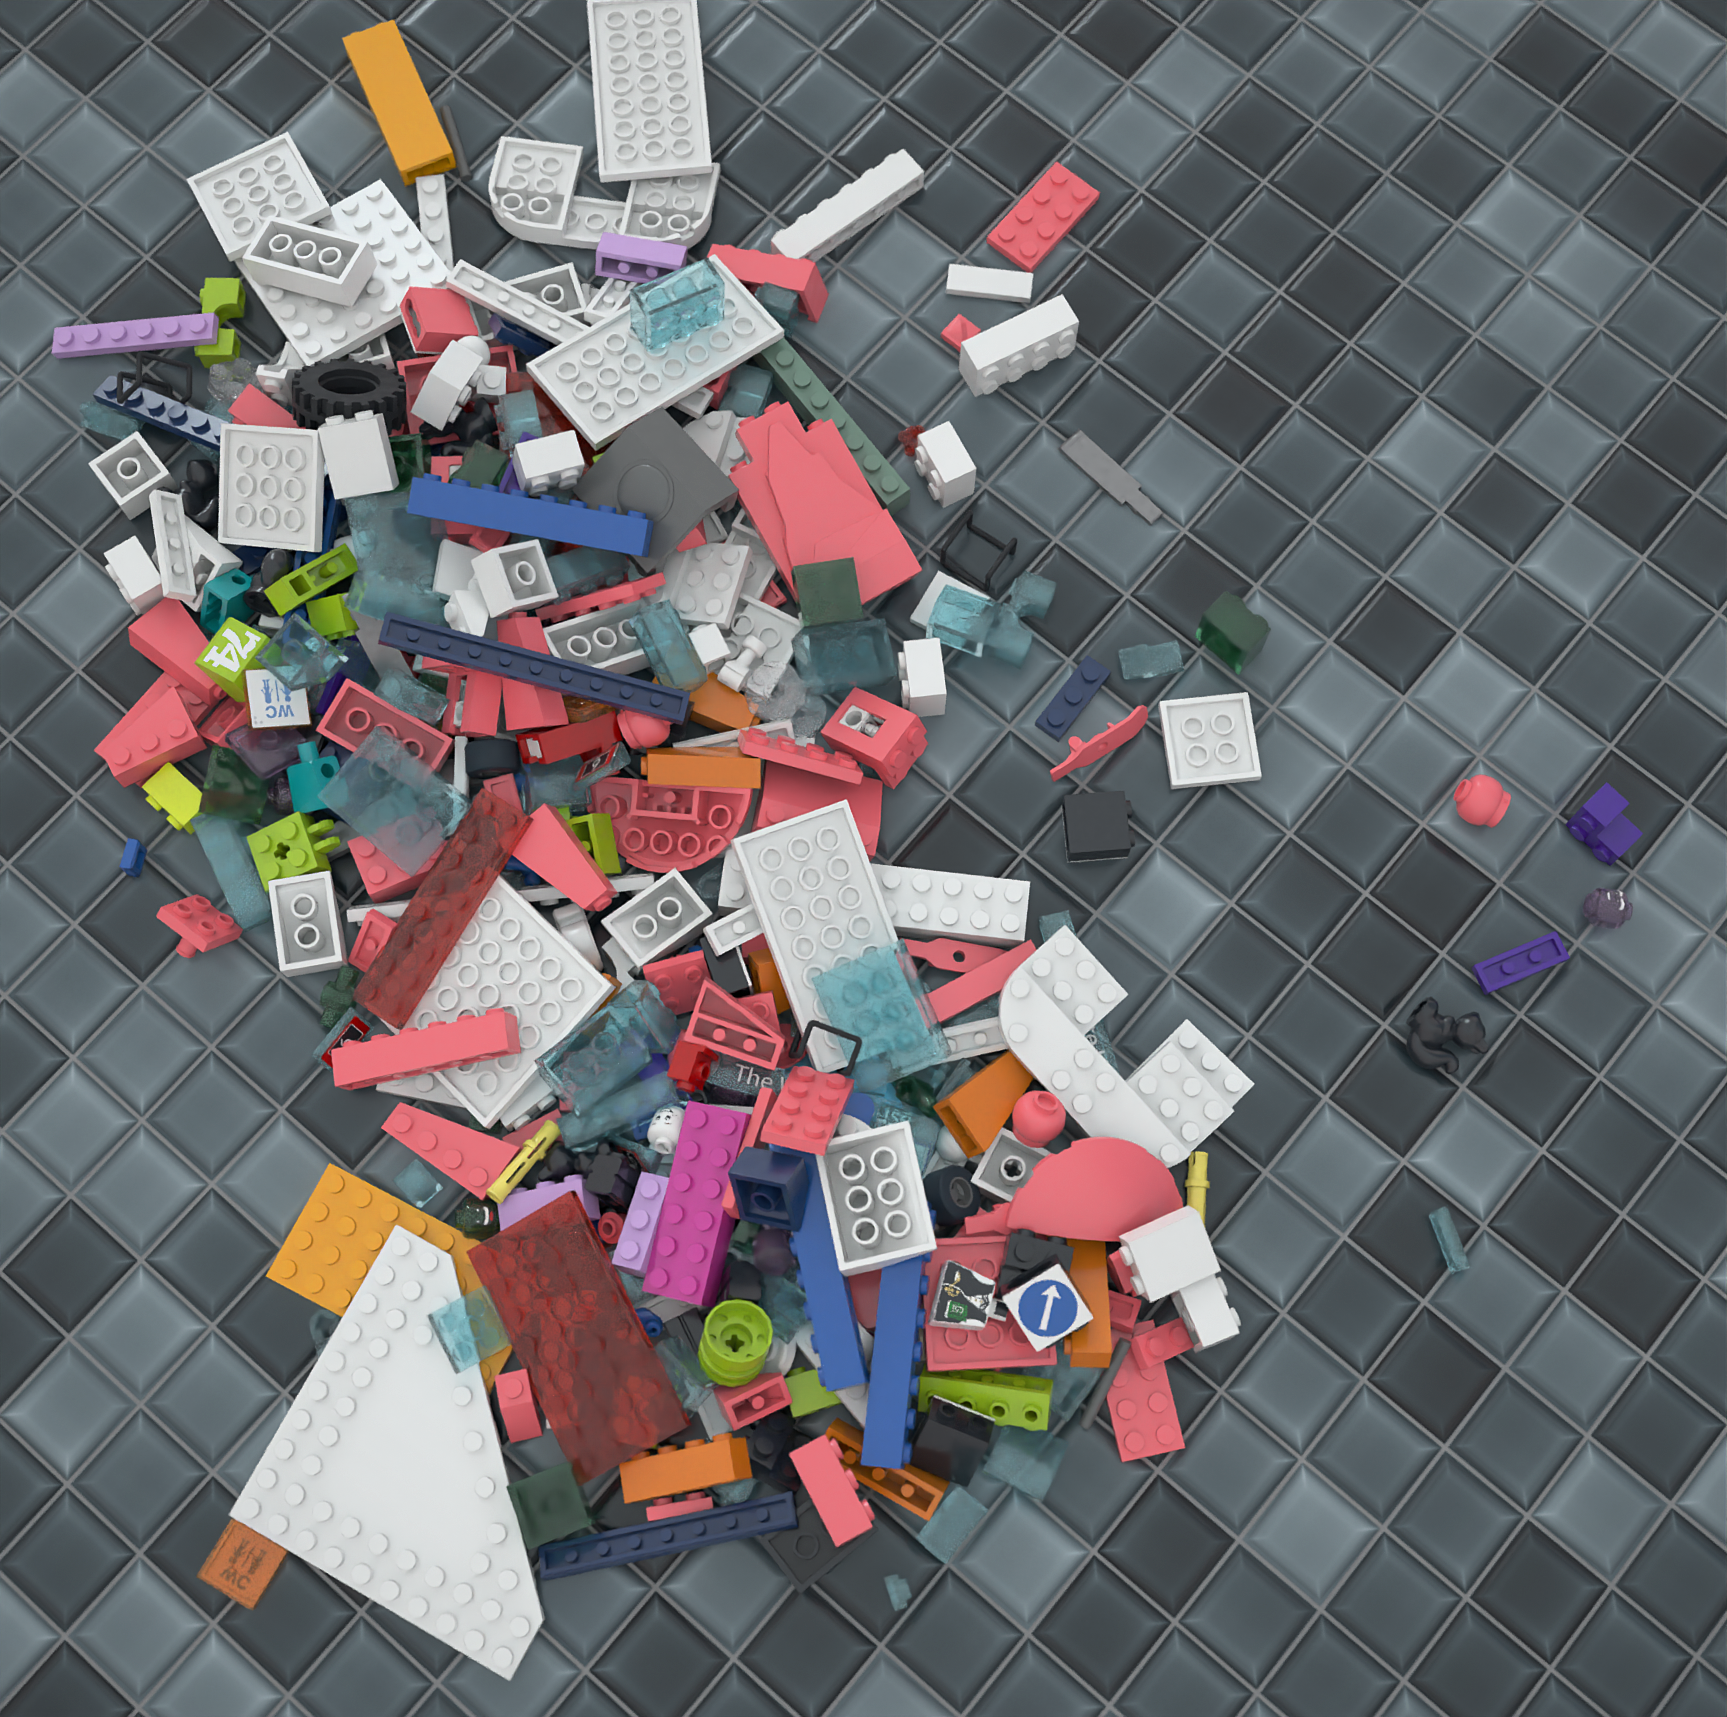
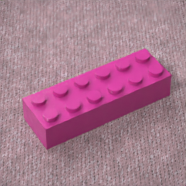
[642,1100,751,1307]

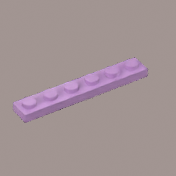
[52,313,219,359]

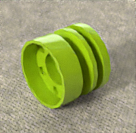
[697,1299,773,1387]

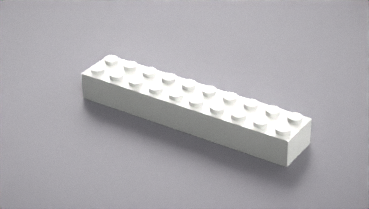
[718,847,1030,949]

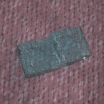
[1118,640,1185,679]

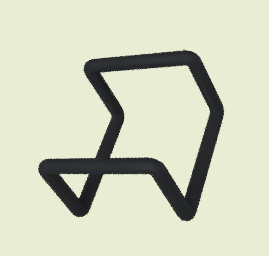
[117,351,192,404]
[940,510,1017,591]
[788,1020,862,1077]

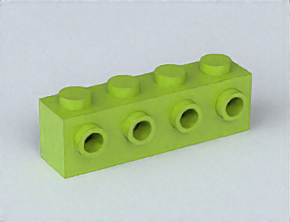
[918,1362,1054,1431]

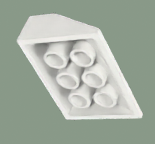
[816,1120,937,1277]

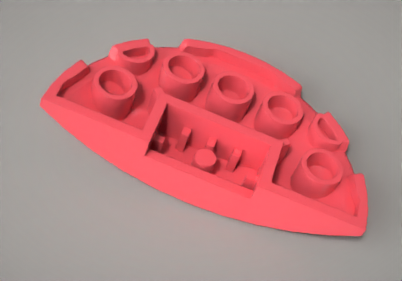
[583,775,753,873]
[1005,1137,1183,1242]

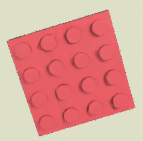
[922,1234,1057,1372]

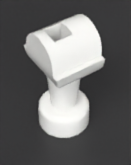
[717,635,767,692]

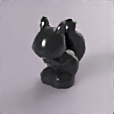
[419,397,498,456]
[156,459,220,532]
[243,549,296,618]
[1406,996,1488,1074]
[538,1137,618,1209]

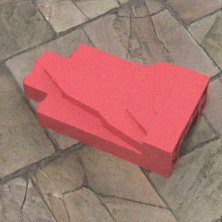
[728,401,922,634]

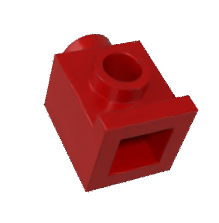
[666,1040,719,1093]

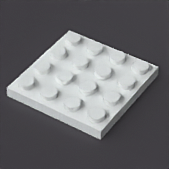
[187,132,333,262]
[218,423,325,552]

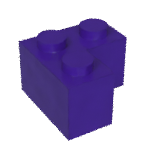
[1565,782,1643,866]

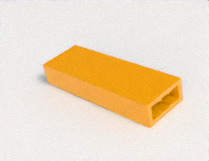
[342,19,457,187]

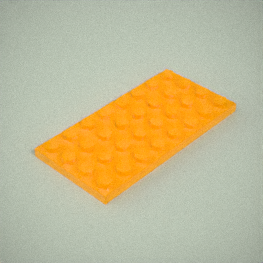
[266,1163,552,1395]

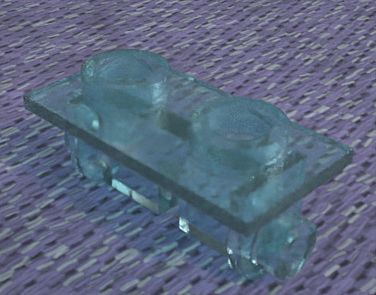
[80,401,145,441]

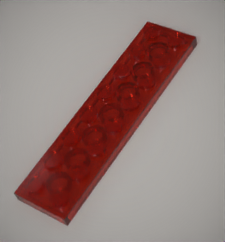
[350,788,534,1030]

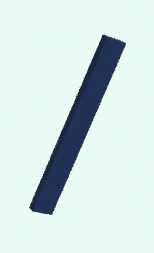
[538,1491,799,1581]

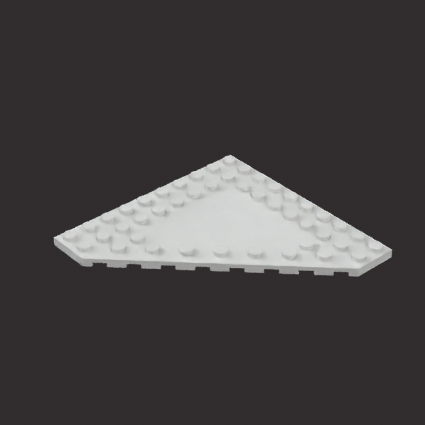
[229,1225,545,1681]

